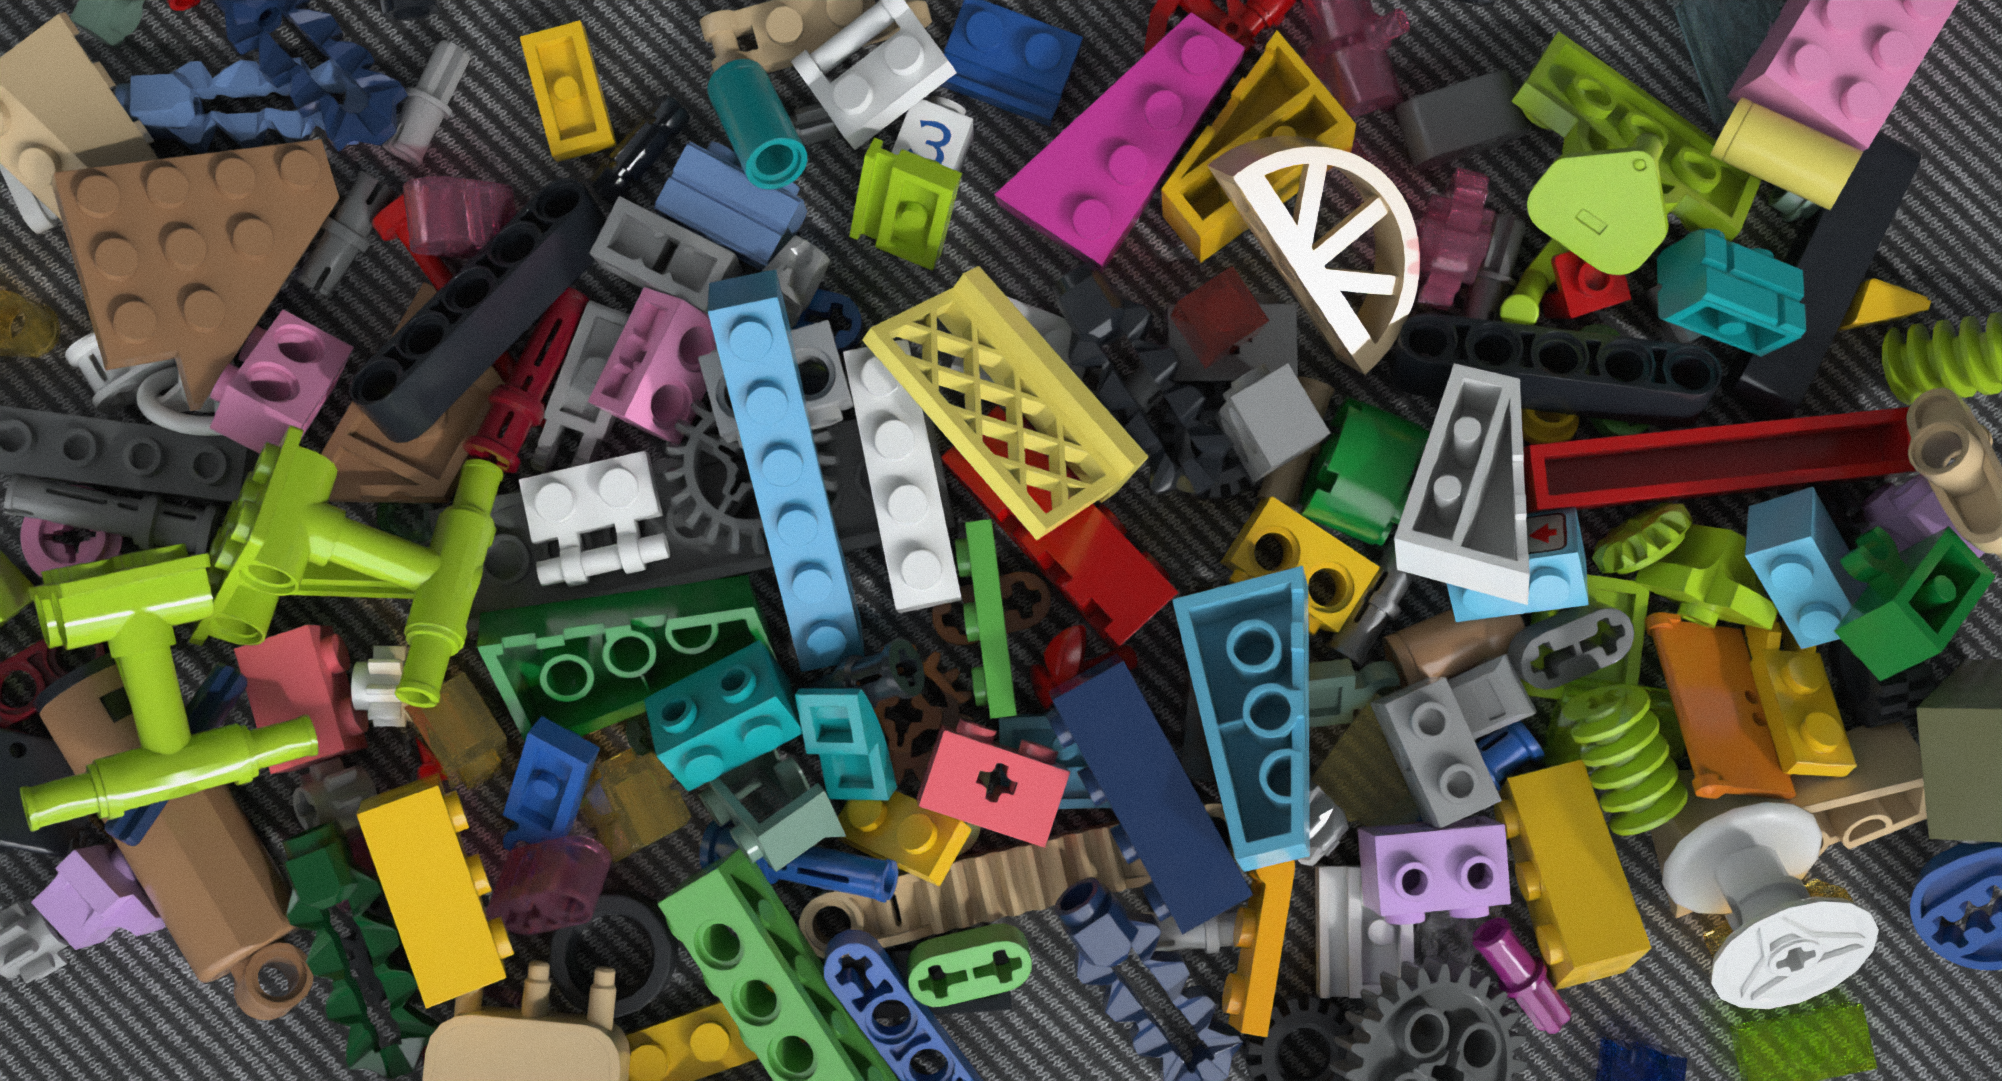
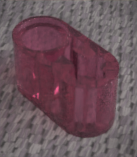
[403,176,516,259]
[486,836,612,935]

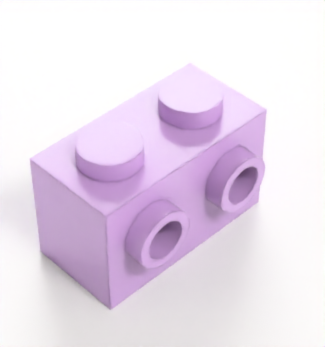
[1357,816,1511,925]

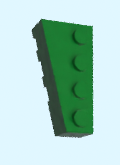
[477,575,777,742]

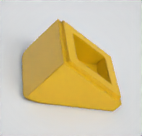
[1837,278,1931,331]

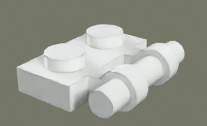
[519,451,670,587]

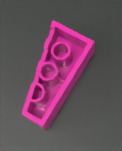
[994,13,1245,273]

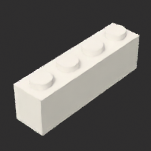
[843,339,962,613]

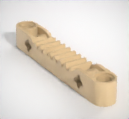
[799,800,1236,958]

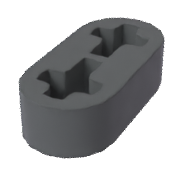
[1507,601,1634,690]

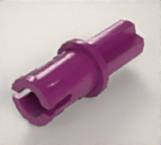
[1472,917,1571,1034]

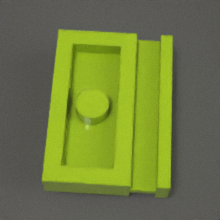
[849,137,962,271]

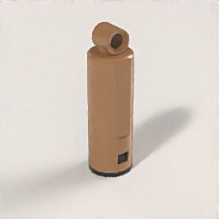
[32,653,313,1020]

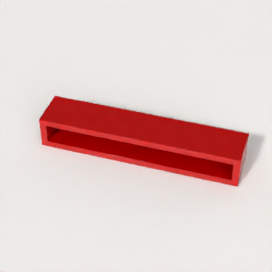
[1523,407,1918,514]

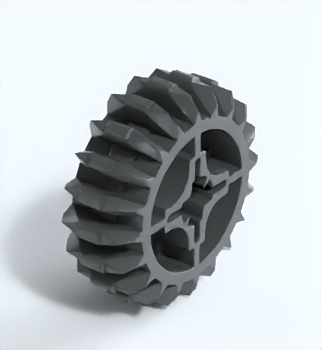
[664,399,841,556]

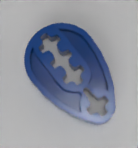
[1910,842,2002,970]

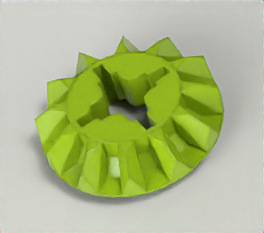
[1592,503,1693,574]

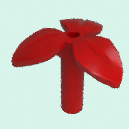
[1029,625,1138,710]

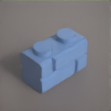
[654,141,807,271]

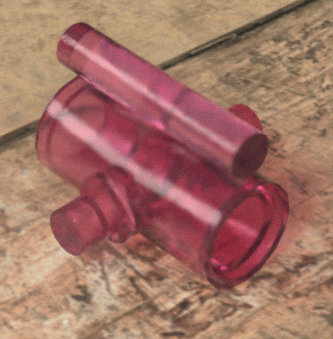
[1301,0,1410,118]

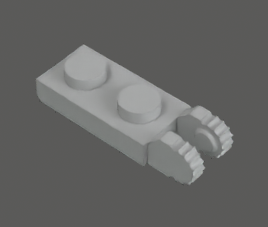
[532,300,630,473]

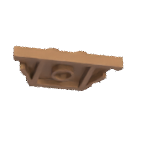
[321,282,505,503]

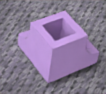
[31,842,165,950]

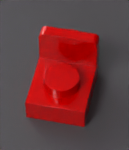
[1541,250,1632,319]

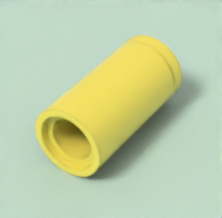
[1710,97,1863,210]

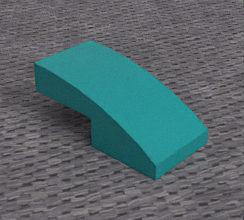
[795,689,897,800]

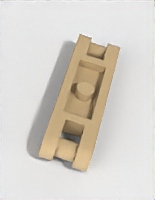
[700,0,932,73]

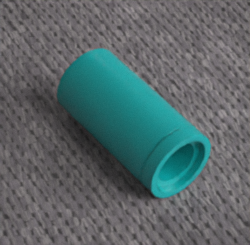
[707,59,807,190]

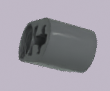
[1395,70,1529,170]

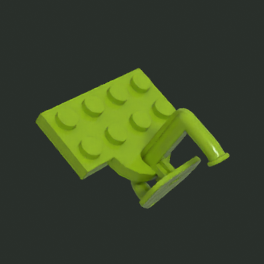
[1500,31,1762,325]

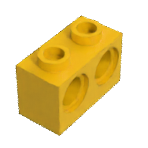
[1220,496,1380,636]

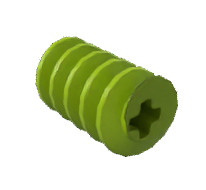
[1882,312,2002,405]
[1562,684,1688,836]

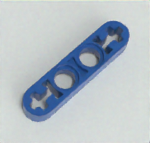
[824,930,984,1081]

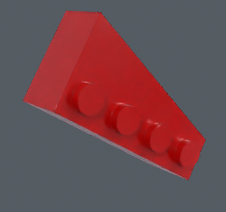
[941,406,1179,649]

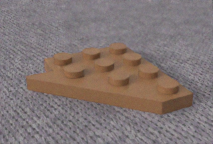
[51,139,339,411]

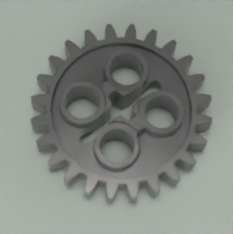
[1330,957,1527,1081]

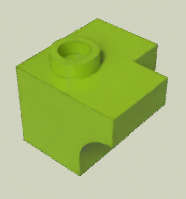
[1635,524,1778,630]

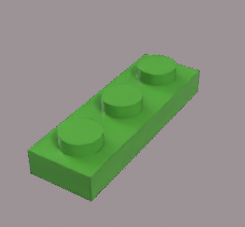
[955,519,1017,719]

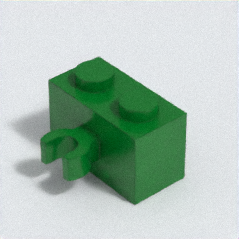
[1834,526,1996,681]

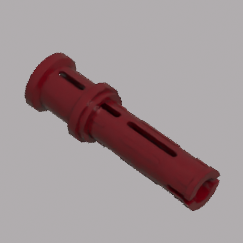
[462,287,589,473]

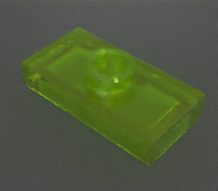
[1729,1001,1877,1081]

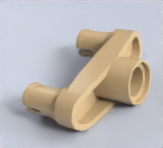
[1906,388,2002,560]

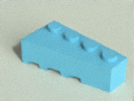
[1172,566,1310,872]

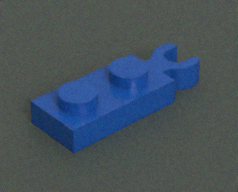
[503,716,600,867]

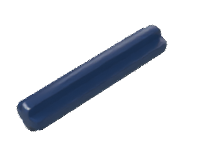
[104,663,248,846]

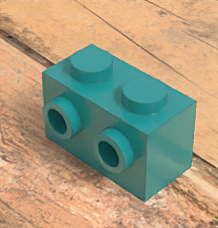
[644,640,803,792]

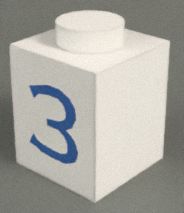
[891,96,974,172]

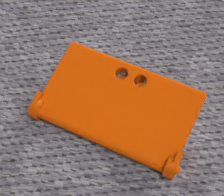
[1645,612,1796,800]

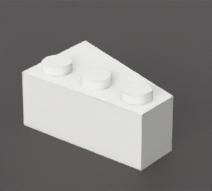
[1394,363,1530,605]

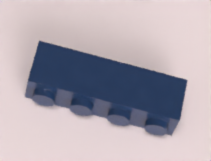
[1045,653,1253,935]

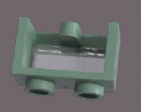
[698,748,846,872]

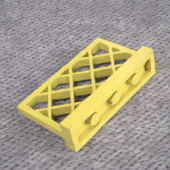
[862,266,1149,540]

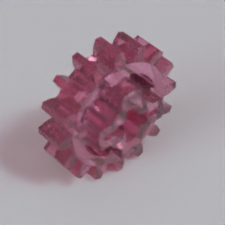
[1416,167,1495,311]

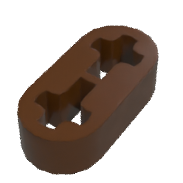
[932,571,1051,646]

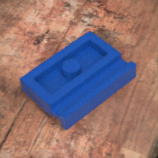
[940,0,1083,127]

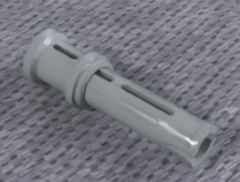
[4,473,221,554]

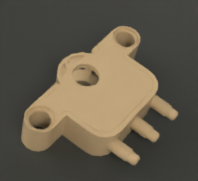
[422,961,630,1081]

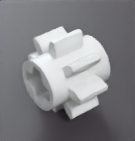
[351,645,424,727]

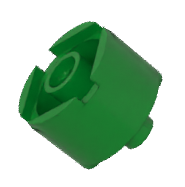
[1298,396,1430,545]

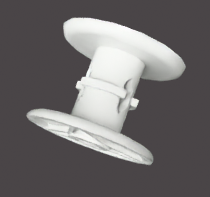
[1662,802,1879,1009]

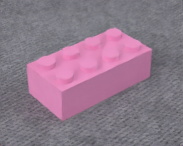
[1727,0,1959,151]

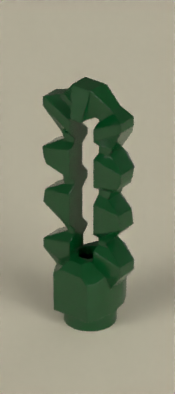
[282,821,440,1079]

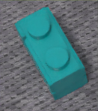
[1657,229,1806,357]

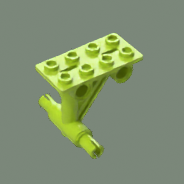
[188,425,504,708]
[20,543,319,831]

